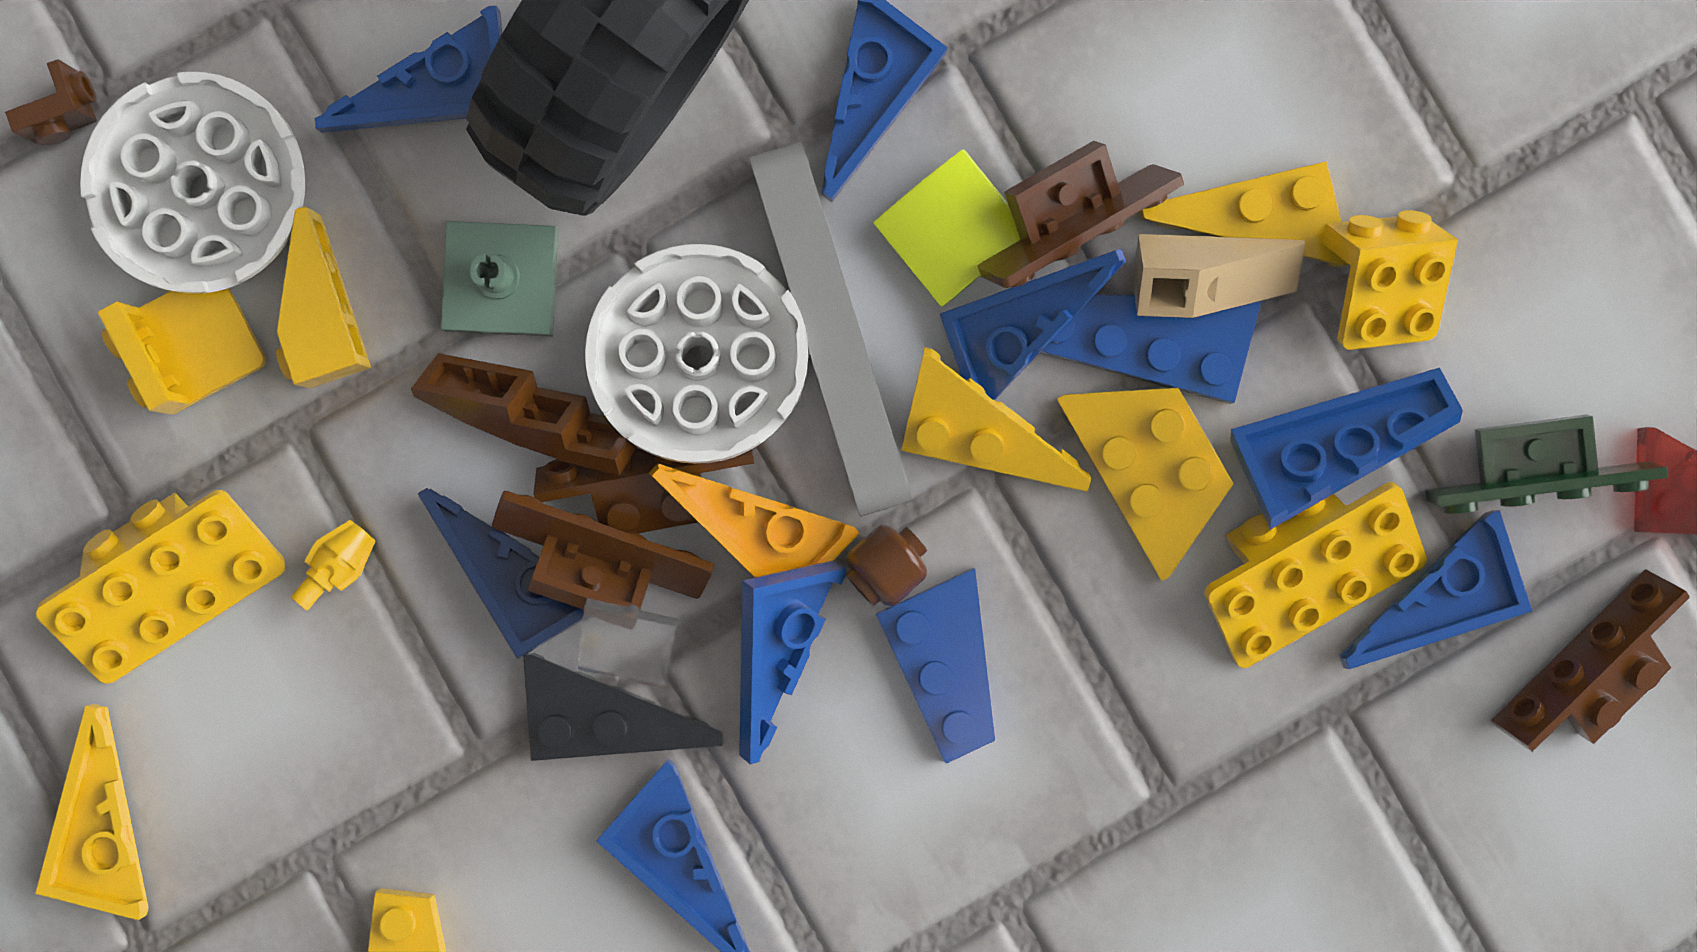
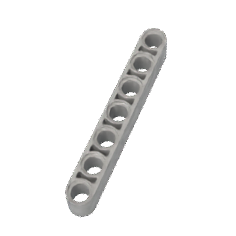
[749,142,912,517]

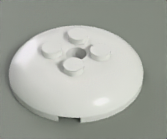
[80,72,305,294]
[585,244,808,464]

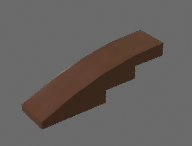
[411,353,638,476]

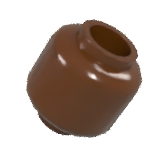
[845,525,927,607]

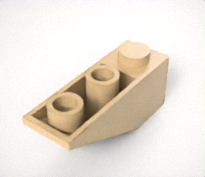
[1133,234,1305,318]

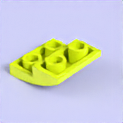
[873,149,1020,307]

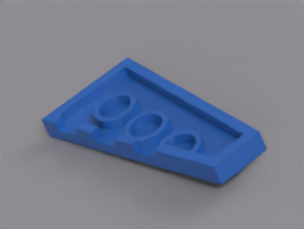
[1230,367,1463,530]

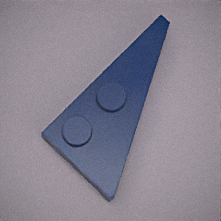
[739,561,846,765]
[596,758,750,952]

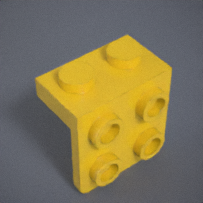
[1322,210,1458,350]
[98,288,266,415]

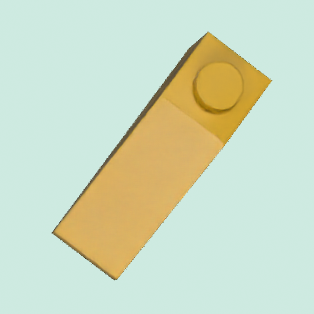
[276,206,371,389]

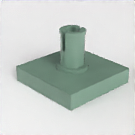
[441,221,559,337]

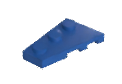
[876,568,995,764]

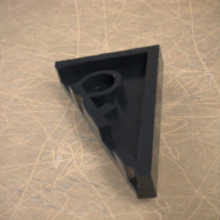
[523,653,724,761]

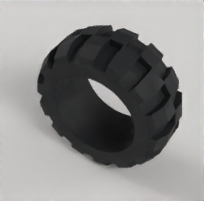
[466,0,749,216]

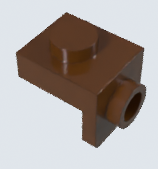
[5,59,97,146]

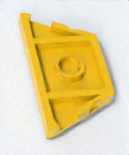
[1057,387,1234,581]

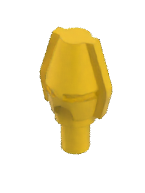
[290,520,376,611]

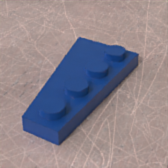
[1040,295,1262,404]

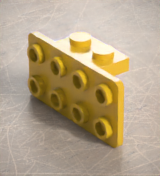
[1204,482,1427,668]
[36,490,285,684]

